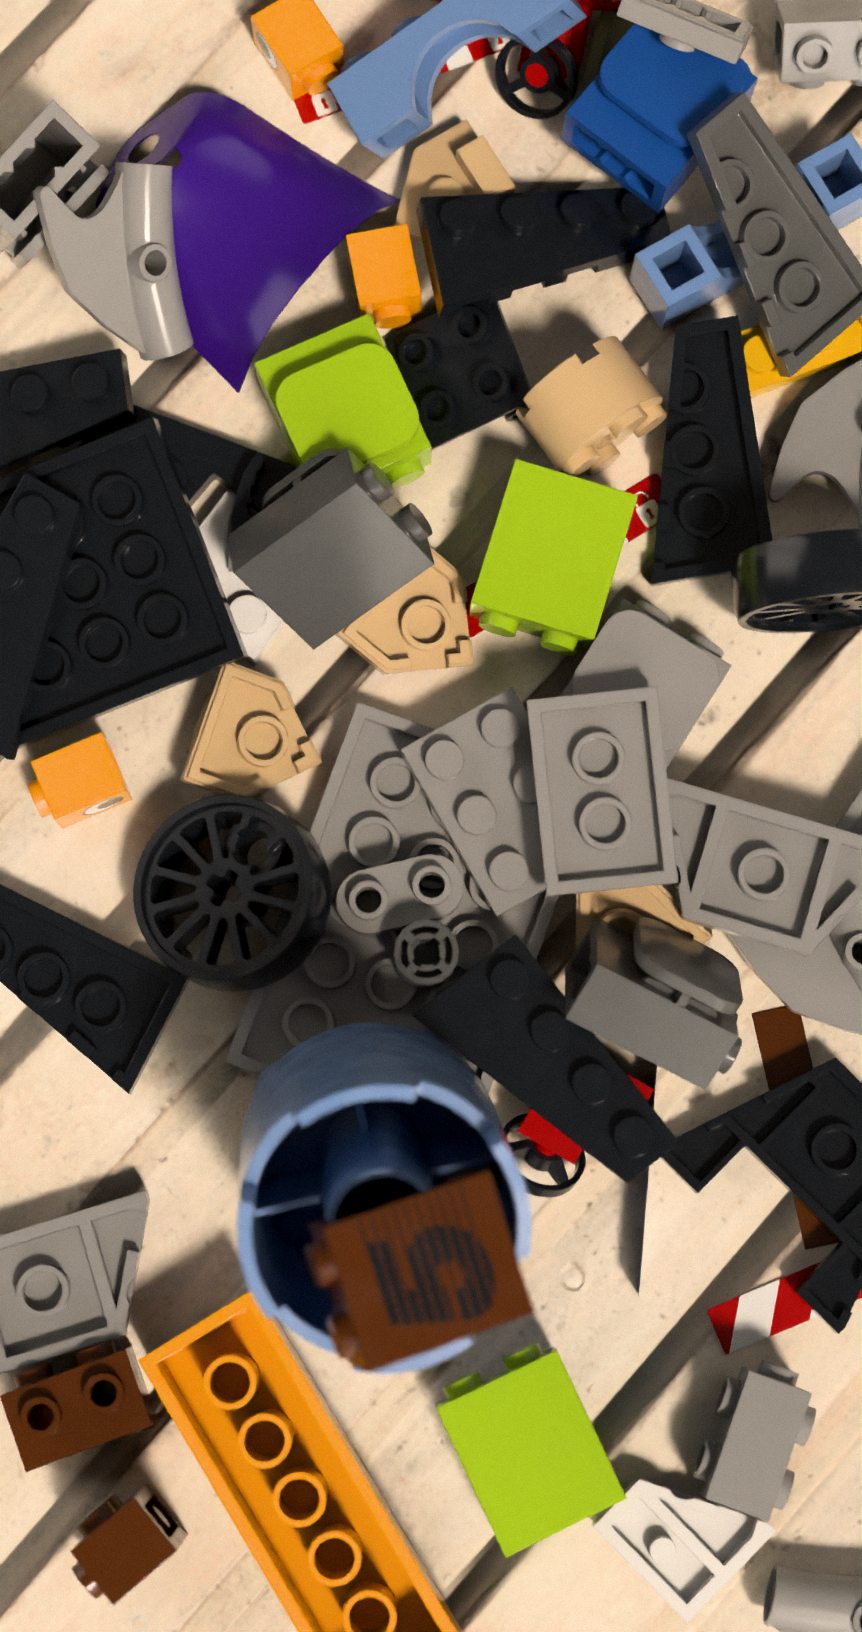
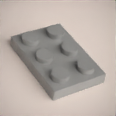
[527,686,678,897]
[401,687,546,918]

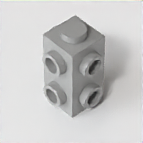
[773,0,862,89]
[693,1360,816,1522]

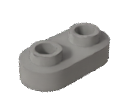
[336,854,464,936]

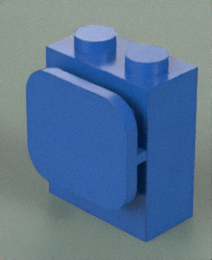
[561,23,758,213]

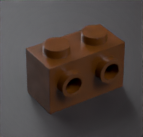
[0,1339,158,1472]
[70,1483,188,1605]

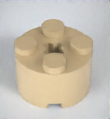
[516,336,667,477]

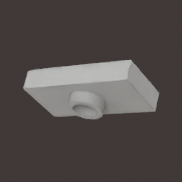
[616,0,754,65]

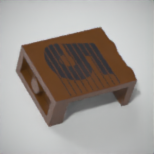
[305,1168,534,1373]

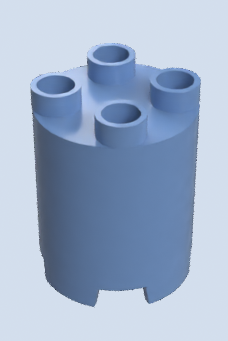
[237,1022,532,1374]

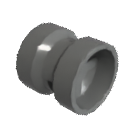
[394,919,459,989]

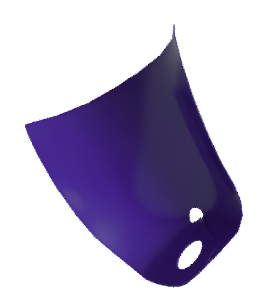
[96,91,401,393]

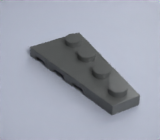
[686,92,862,377]

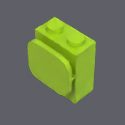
[254,313,432,488]
[469,459,638,656]
[435,1342,627,1558]

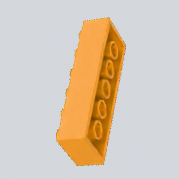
[138,1291,462,1632]

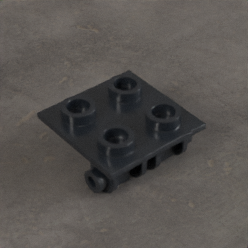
[384,299,531,450]

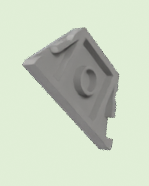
[667,778,862,957]
[0,1190,150,1374]

